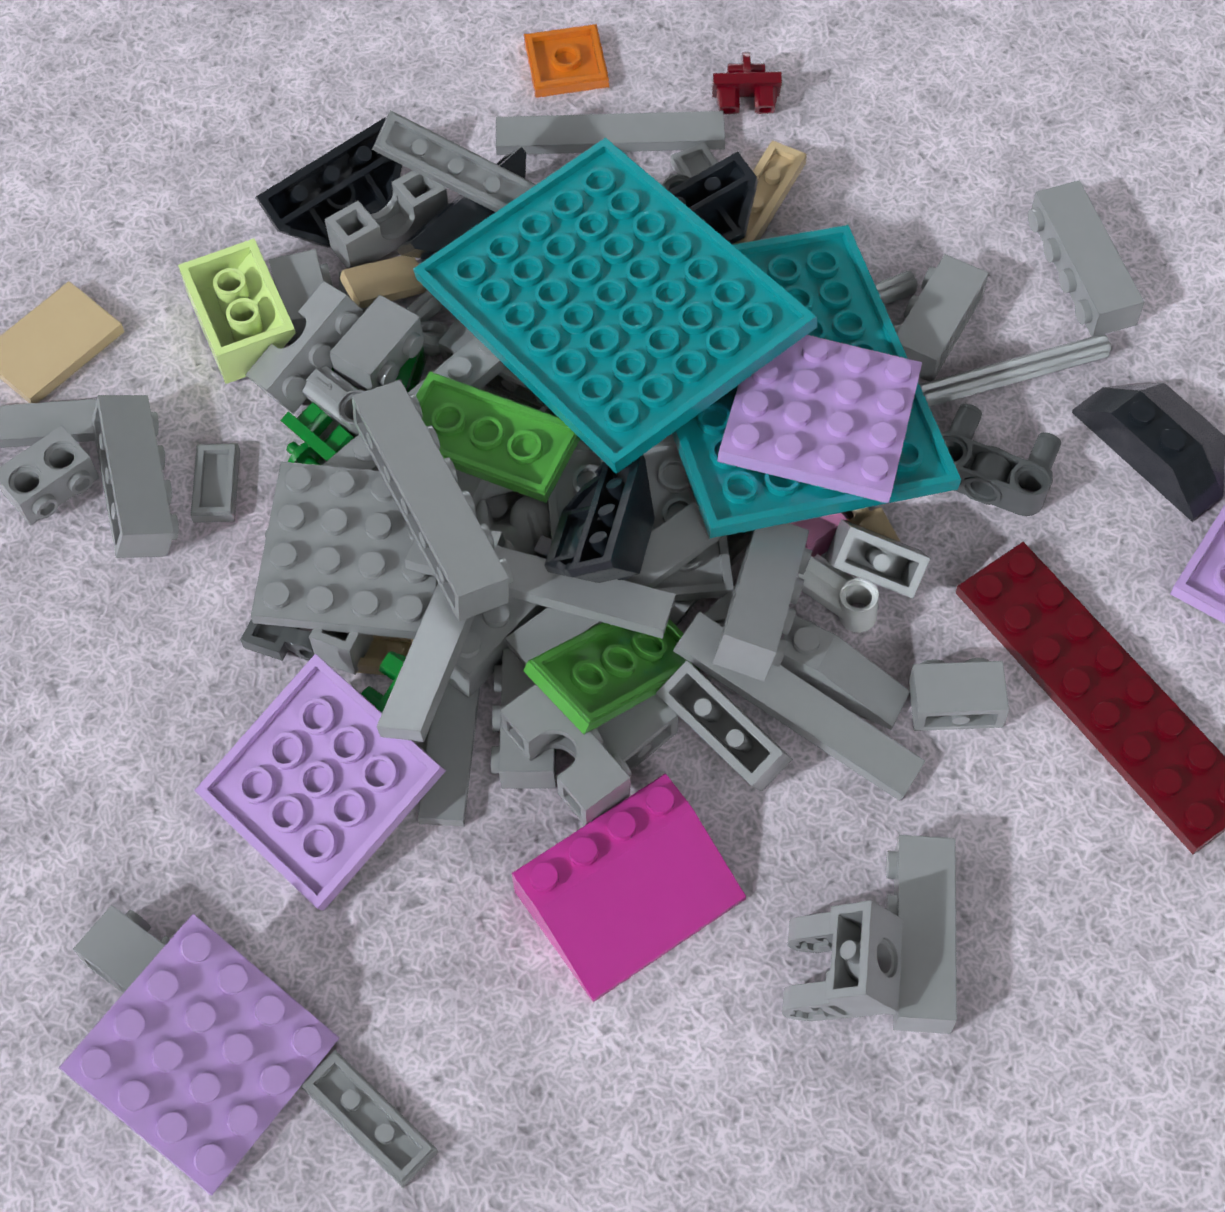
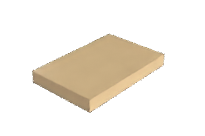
[0,281,125,403]

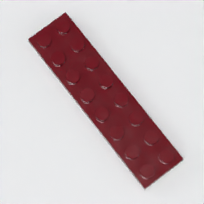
[955,541,1225,855]

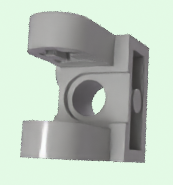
[782,900,903,1022]

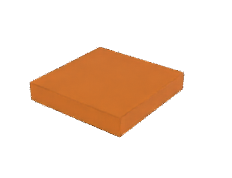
[524,24,609,98]

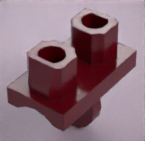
[712,52,782,115]

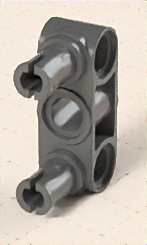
[942,404,1061,516]

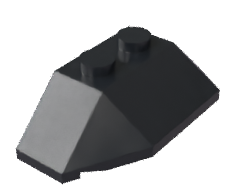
[255,117,402,248]
[396,147,527,259]
[669,151,758,244]
[1072,383,1225,522]
[544,455,655,583]

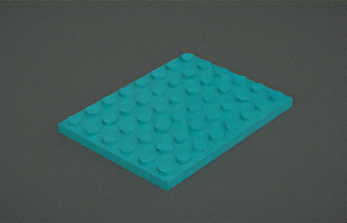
[413,137,817,474]
[672,225,961,539]

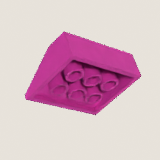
[512,773,746,1002]

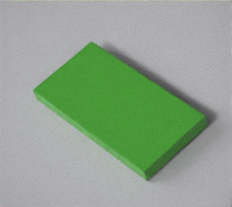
[416,371,580,503]
[523,619,700,735]

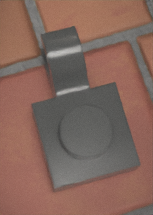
[240,618,314,661]

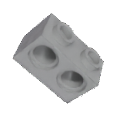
[0,425,99,526]

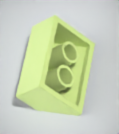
[178,239,296,384]

